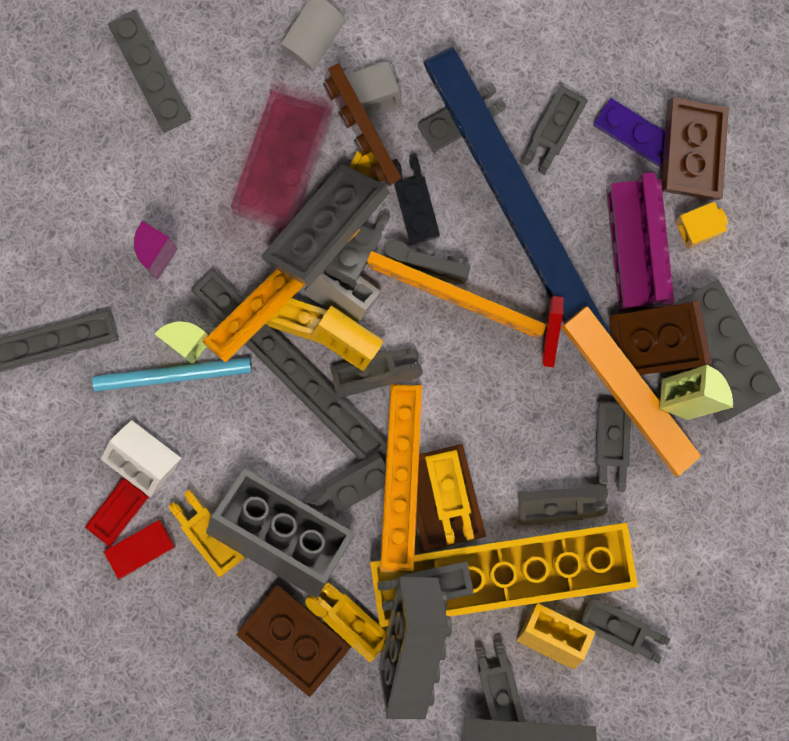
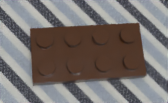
[323,63,402,187]

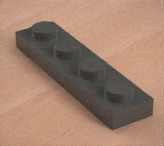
[108,10,191,133]

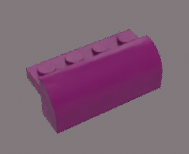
[606,173,675,312]

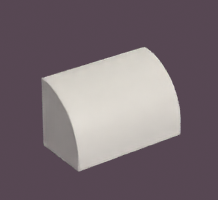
[101,420,181,498]

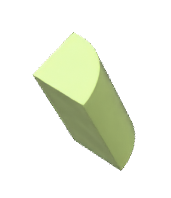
[155,321,208,364]
[659,365,733,420]

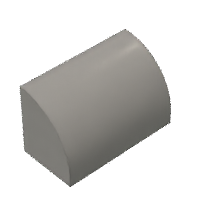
[281,0,346,72]
[335,61,402,125]
[304,267,381,324]

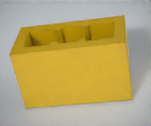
[311,305,384,371]
[516,603,595,670]

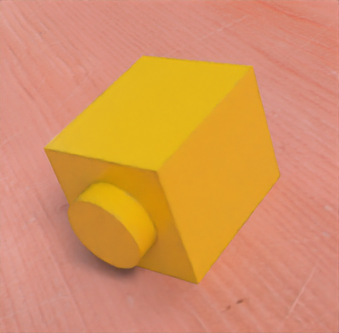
[675,202,728,250]

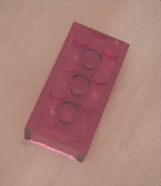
[231,90,332,231]

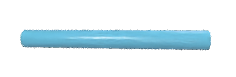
[92,357,252,392]

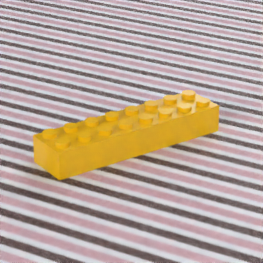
[370,523,638,627]

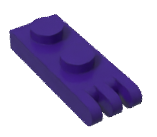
[593,98,665,169]

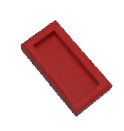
[542,296,564,368]
[85,477,150,547]
[103,520,176,580]

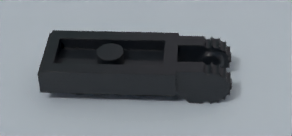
[392,154,440,245]

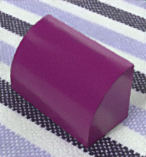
[134,221,177,280]

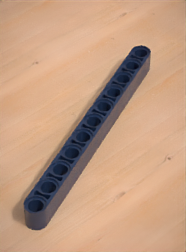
[423,46,613,361]

